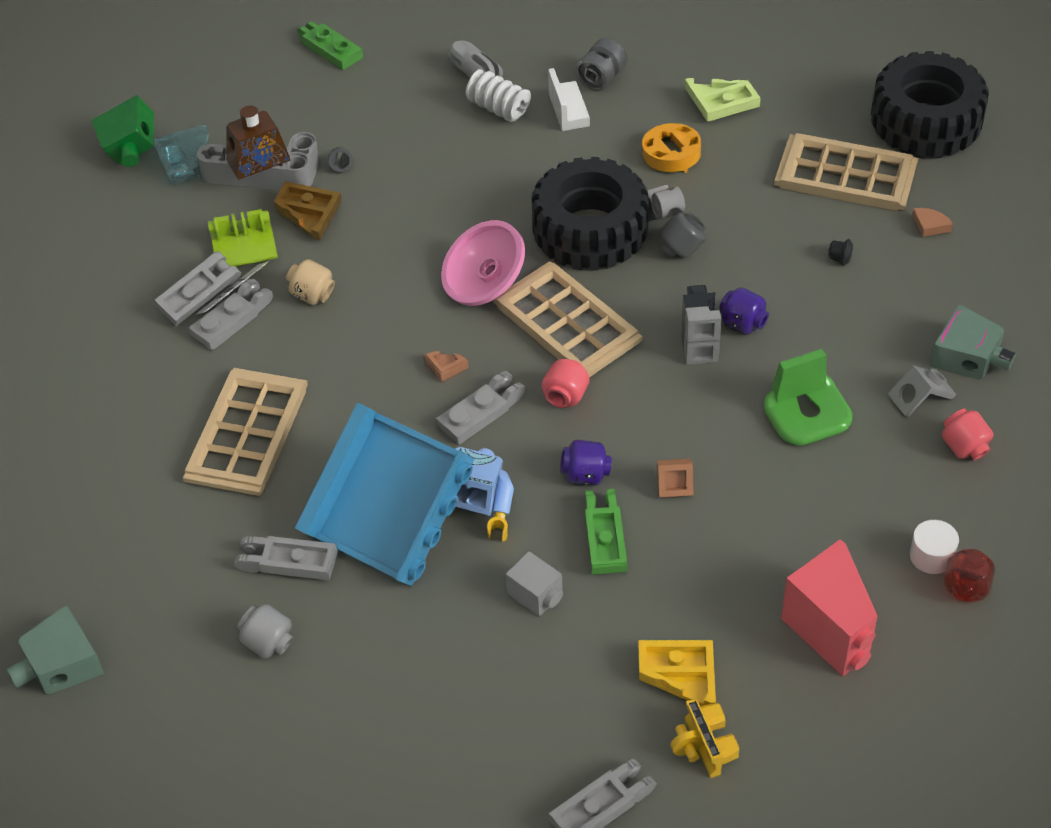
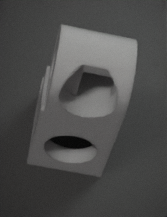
[648,185,685,222]

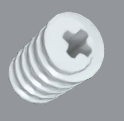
[466,69,531,122]

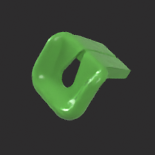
[764,349,853,446]

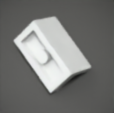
[548,68,590,131]

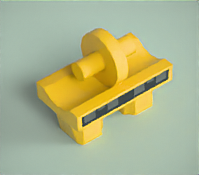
[670,698,739,778]

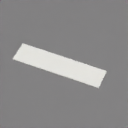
[195,262,268,315]

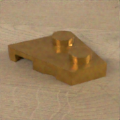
[274,181,342,241]

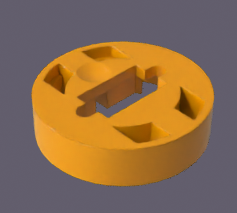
[642,123,701,173]

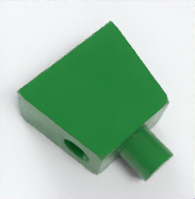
[92,95,154,167]

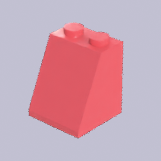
[781,539,878,677]

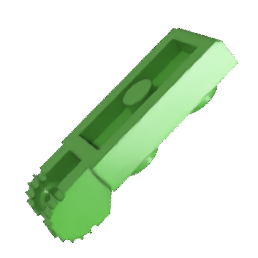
[585,489,627,575]

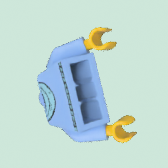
[455,447,514,542]

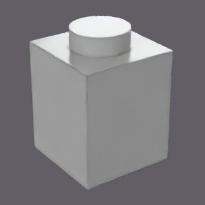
[505,551,563,617]

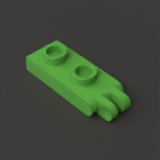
[297,21,363,70]

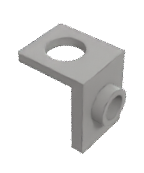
[888,365,956,417]

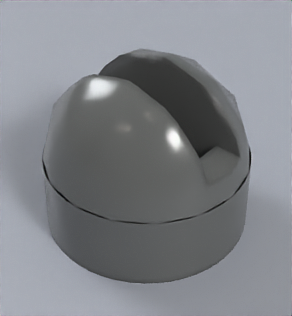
[328,147,352,172]

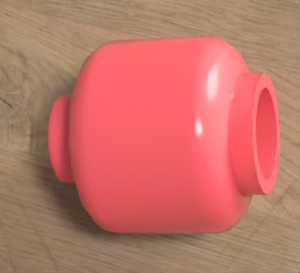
[541,359,590,408]
[941,408,994,461]

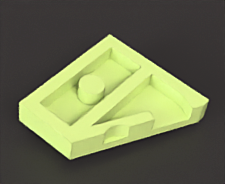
[685,78,761,122]

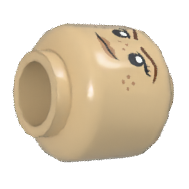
[286,259,335,306]

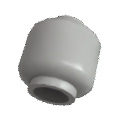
[237,604,293,659]

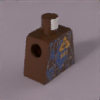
[226,105,291,180]

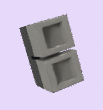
[681,285,721,365]

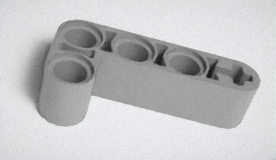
[197,132,320,190]

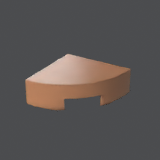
[912,208,953,237]
[424,351,469,382]

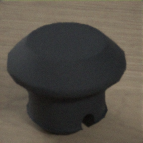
[828,238,853,266]

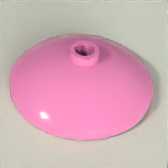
[441,220,525,306]

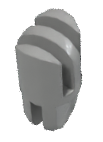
[449,40,503,78]

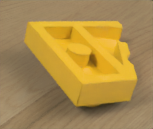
[638,640,716,706]

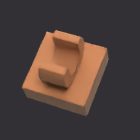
[657,458,694,498]

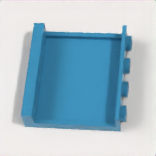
[295,402,474,586]

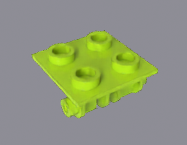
[208,208,278,266]

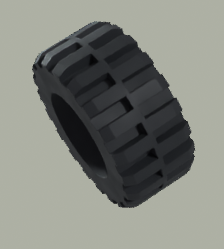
[871,51,989,158]
[531,157,649,271]

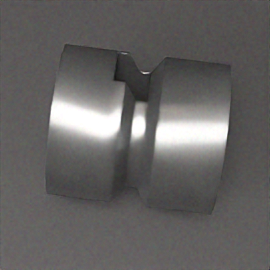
[575,38,627,91]

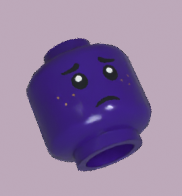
[719,287,769,335]
[560,440,612,486]

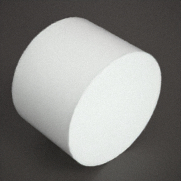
[910,520,959,574]

